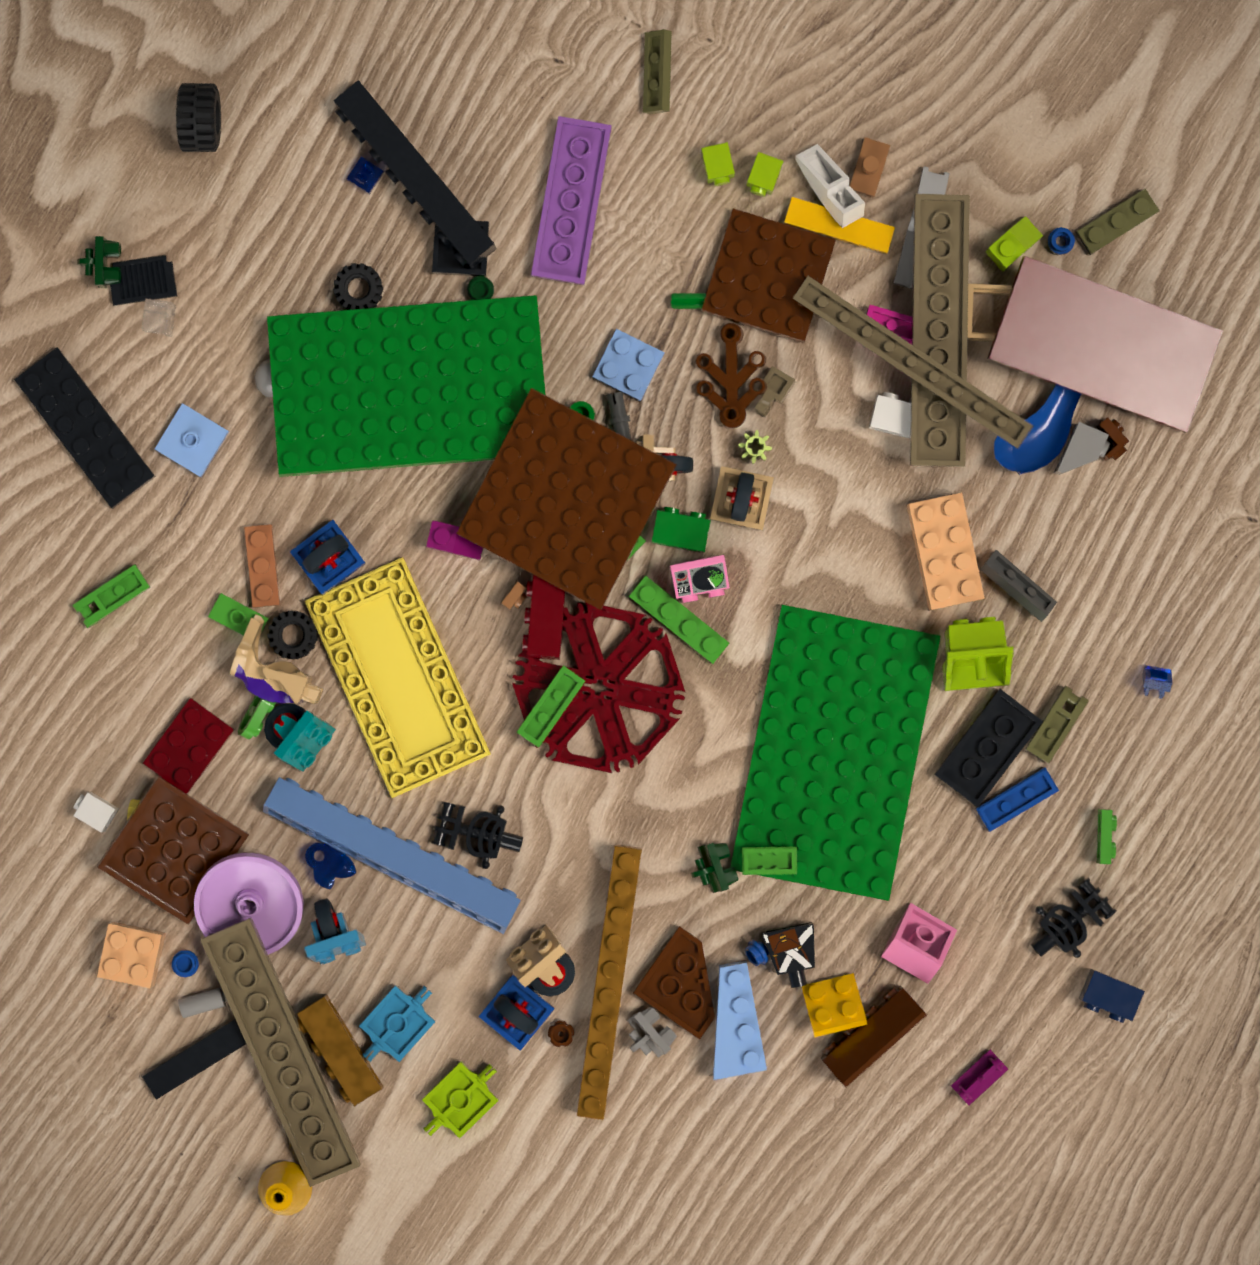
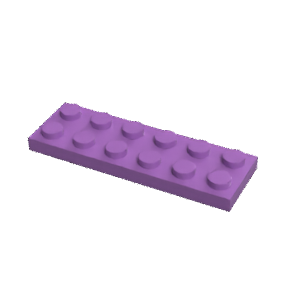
[531,116,612,285]

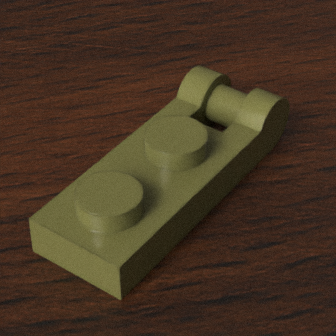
[1025,685,1089,764]

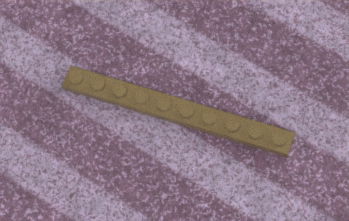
[793,276,1034,449]

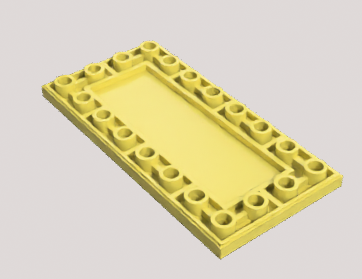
[305,557,491,798]

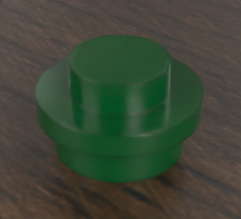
[467,276,494,300]

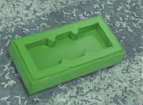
[208,593,269,636]
[742,847,797,875]

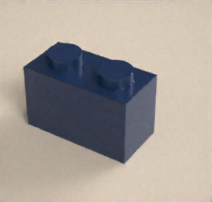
[1079,969,1145,1023]

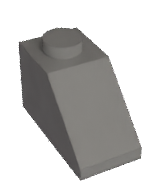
[1054,422,1110,475]

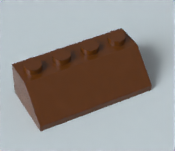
[821,986,927,1088]

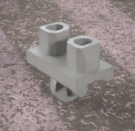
[627,1007,677,1057]

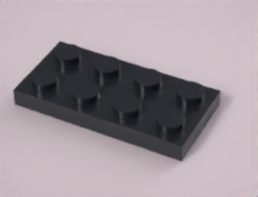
[934,689,1043,807]

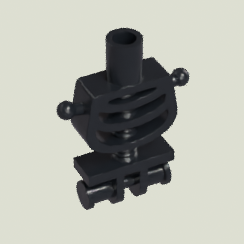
[431,801,523,869]
[1031,877,1117,958]

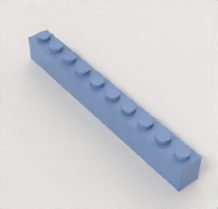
[263,777,521,934]

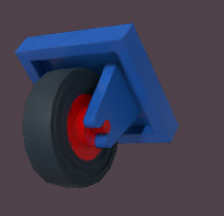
[290,520,366,596]
[478,974,555,1051]

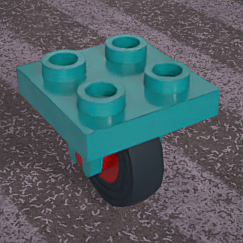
[264,703,336,772]

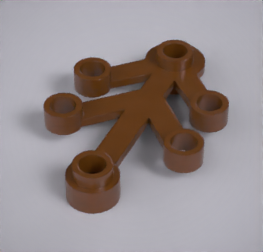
[696,323,767,428]

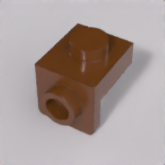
[1096,417,1129,461]

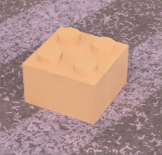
[97,922,166,988]

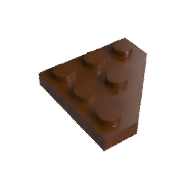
[633,926,715,1039]

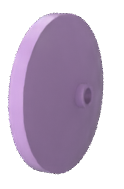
[194,853,304,954]

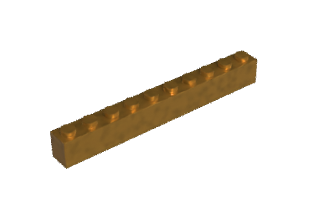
[577,845,642,1120]

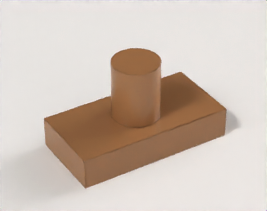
[850,137,891,198]

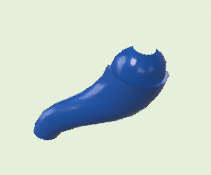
[994,385,1082,475]

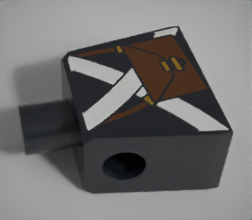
[761,922,815,988]

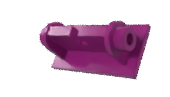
[951,1049,1009,1105]

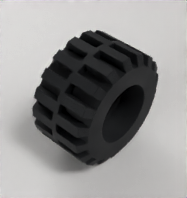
[176,83,221,152]

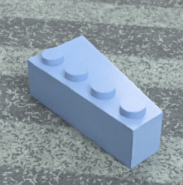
[713,960,767,1080]

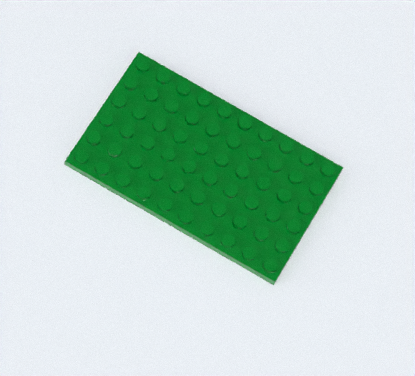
[267,295,546,477]
[730,605,941,901]

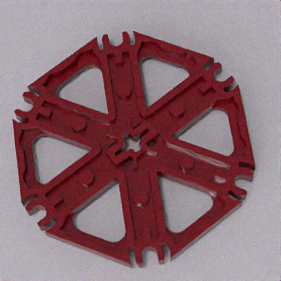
[512,602,686,774]

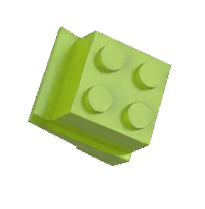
[942,617,1014,691]

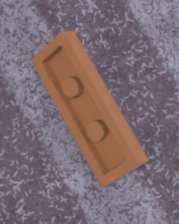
[244,524,281,608]

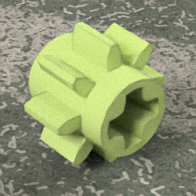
[738,430,772,464]

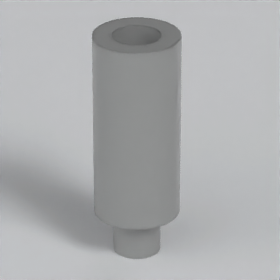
[178,987,227,1018]

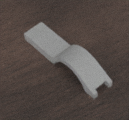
[893,167,950,289]

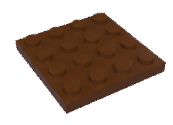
[701,208,836,343]
[97,776,249,925]

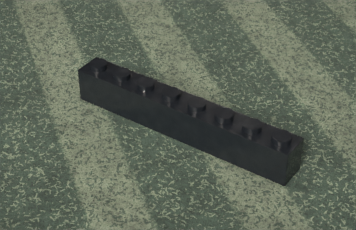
[333,80,497,269]

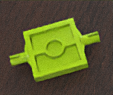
[422,1061,499,1139]

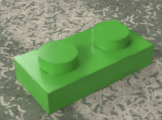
[1096,809,1117,864]

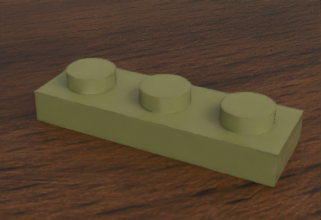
[643,29,672,114]
[1076,188,1160,255]

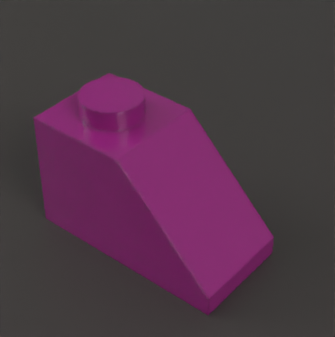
[426,520,483,560]

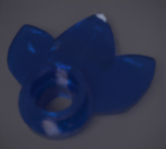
[305,843,356,889]

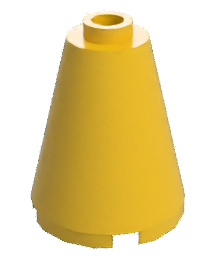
[258,1161,313,1216]

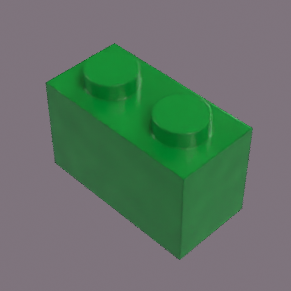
[652,507,711,553]

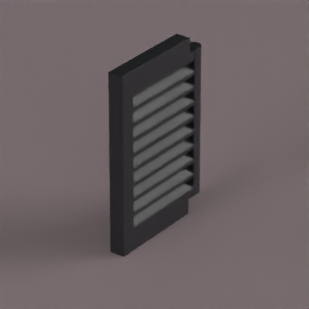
[110,255,178,306]

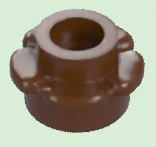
[548,1020,575,1047]

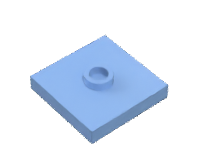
[155,403,229,478]

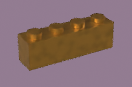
[297,995,384,1106]

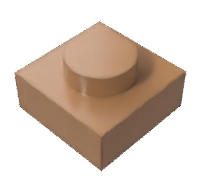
[502,582,527,610]

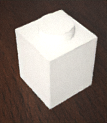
[73,792,119,833]

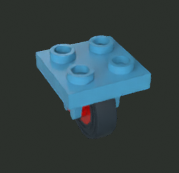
[305,898,366,965]

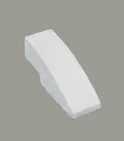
[796,144,865,228]

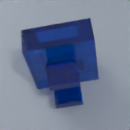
[347,156,384,195]
[1142,665,1173,699]

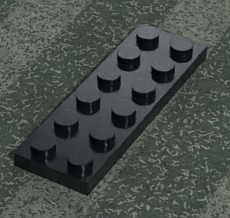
[14,347,156,509]

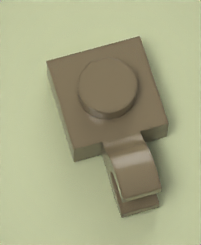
[755,366,796,417]

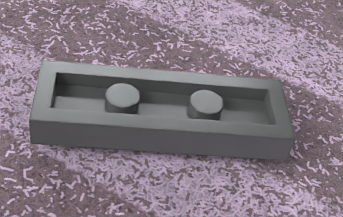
[980,550,1057,622]

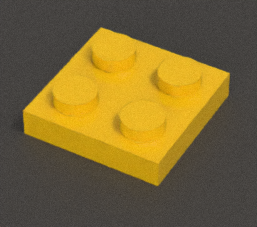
[801,973,867,1038]

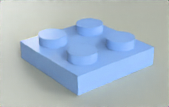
[592,329,665,402]

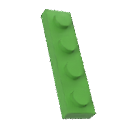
[629,576,730,664]

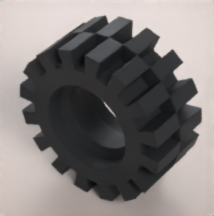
[333,263,383,310]
[267,610,318,659]

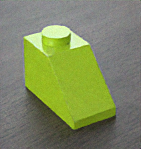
[985,216,1043,272]

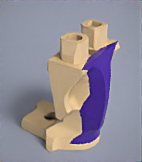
[230,614,324,704]

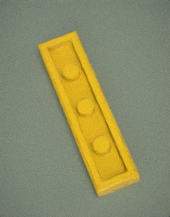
[784,197,895,254]

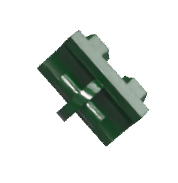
[77,236,121,288]
[691,843,739,893]

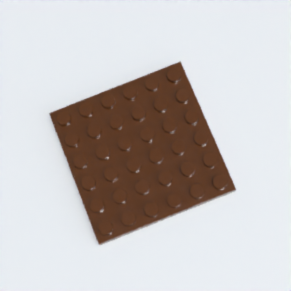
[456,388,677,610]

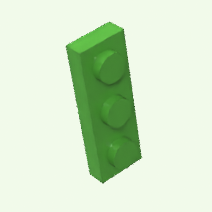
[517,666,585,748]

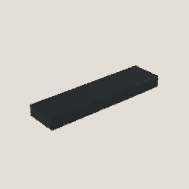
[142,1019,246,1100]

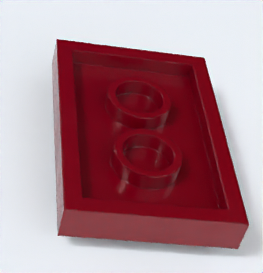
[143,698,235,794]

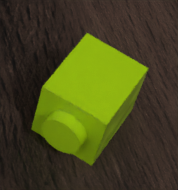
[701,142,735,186]
[746,152,783,197]

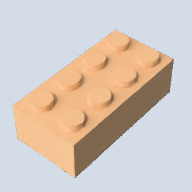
[906,493,985,611]

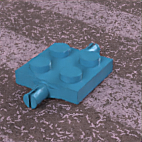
[359,985,436,1062]

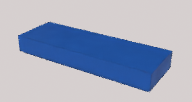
[975,767,1059,832]

